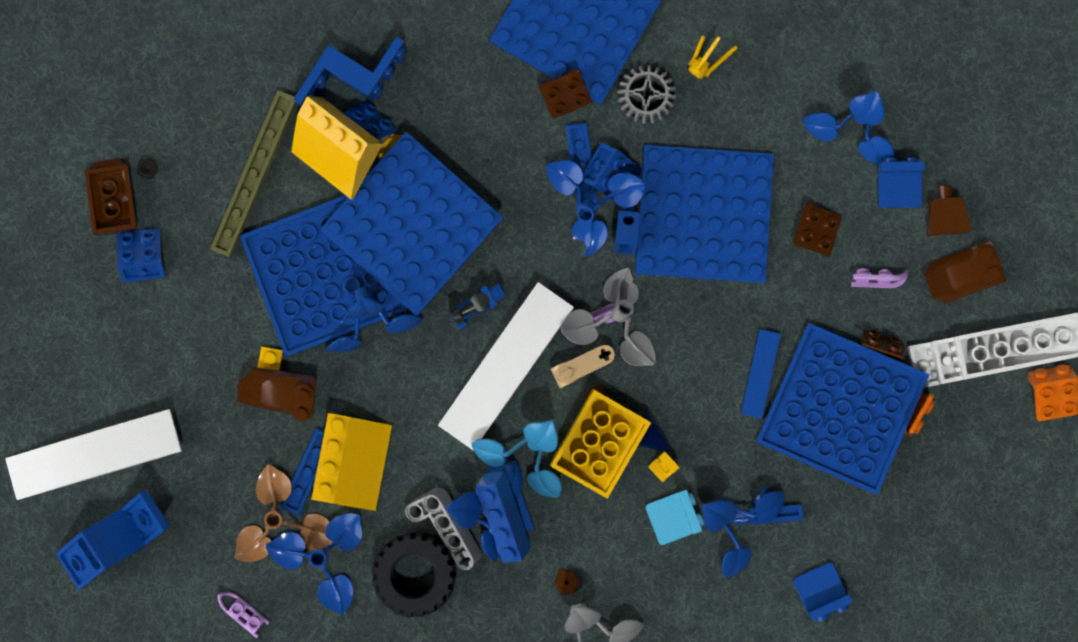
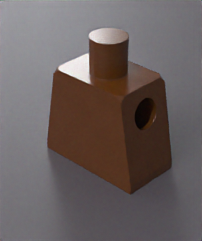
[927,186,971,236]

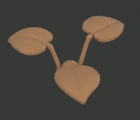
[234,465,333,562]

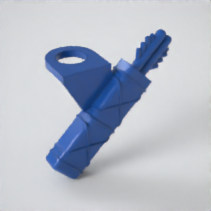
[732,485,803,526]

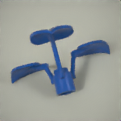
[802,90,894,164]
[546,160,646,257]
[325,287,424,353]
[446,460,523,561]
[702,490,784,579]
[266,513,362,615]

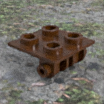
[538,69,592,119]
[793,203,842,257]
[859,329,905,360]

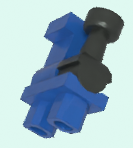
[449,284,505,331]

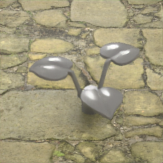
[561,268,656,366]
[565,603,644,642]

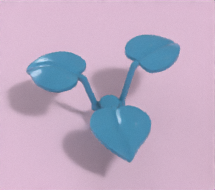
[471,420,562,498]

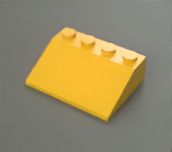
[291,96,383,199]
[549,389,651,499]
[311,413,392,511]

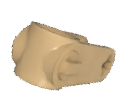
[551,345,615,388]

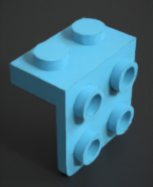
[646,490,704,545]

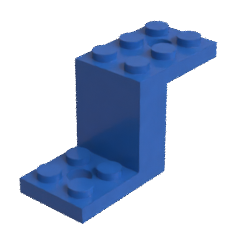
[293,37,407,108]
[56,490,170,590]

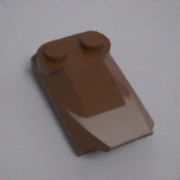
[84,158,137,236]
[924,241,1006,304]
[237,367,318,421]

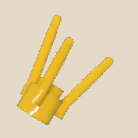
[688,36,738,80]

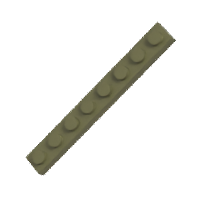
[210,90,296,258]

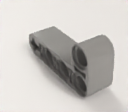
[405,488,481,570]

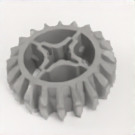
[617,65,676,124]

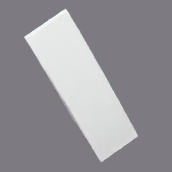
[438,282,574,450]
[907,313,1078,388]
[5,409,182,500]

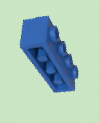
[475,471,531,563]

